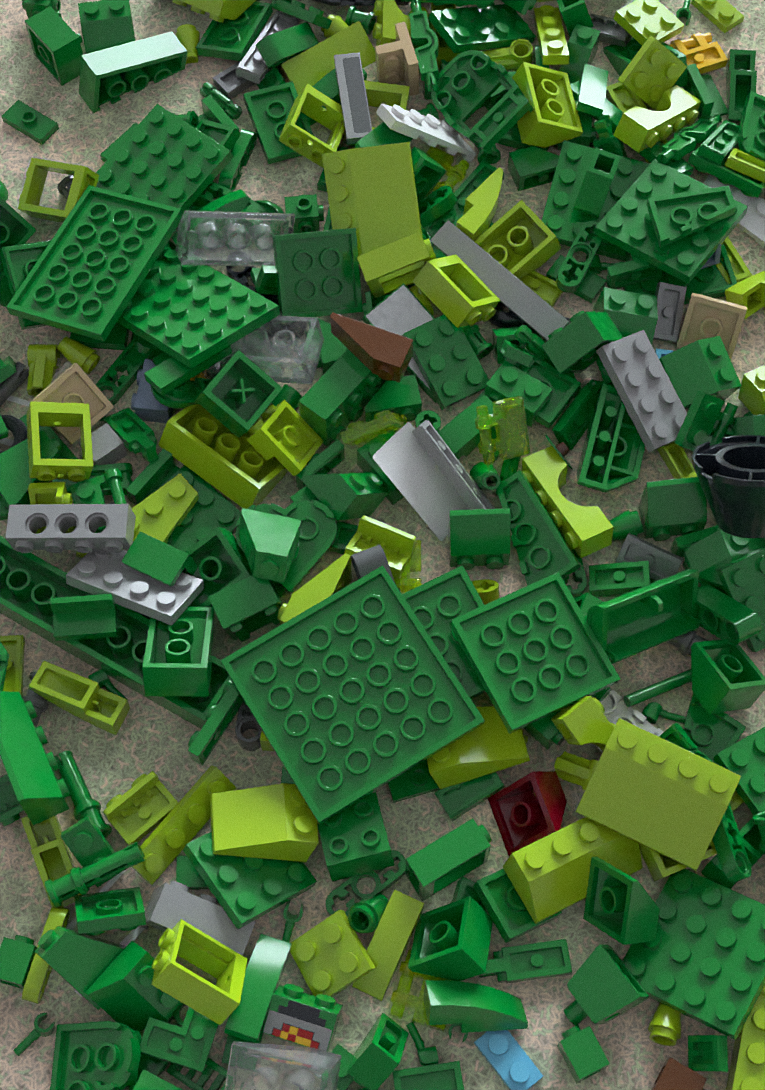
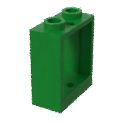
[405,818,492,901]

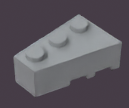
[139,881,256,956]

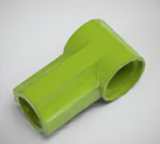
[482,39,533,71]
[27,344,60,397]
[554,751,599,790]

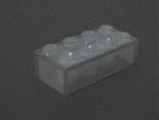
[202,316,324,384]

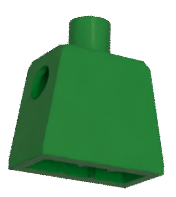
[564,944,650,1026]

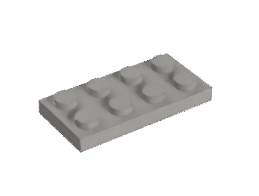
[596,330,687,453]
[66,550,204,626]

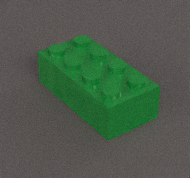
[299,324,386,447]

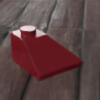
[488,771,567,856]

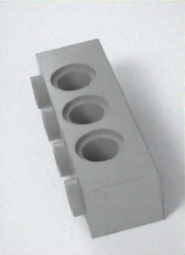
[5,504,136,553]

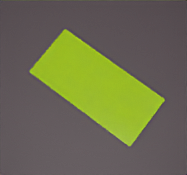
[282,21,376,95]

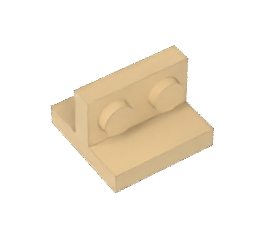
[375,22,419,96]
[676,292,747,360]
[31,363,114,445]

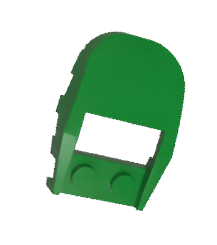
[431,50,534,154]

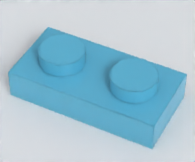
[474,1030,543,1090]

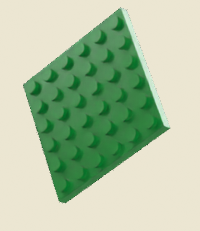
[220,565,485,825]

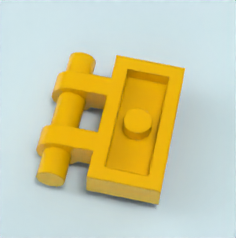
[669,32,728,74]

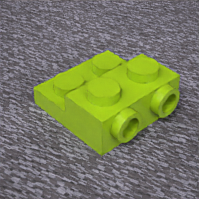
[247,400,324,476]

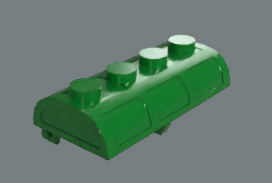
[587,568,700,664]

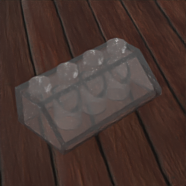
[176,210,295,266]

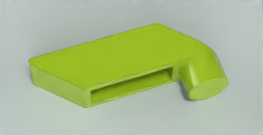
[657,441,697,479]

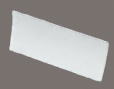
[373,422,470,541]

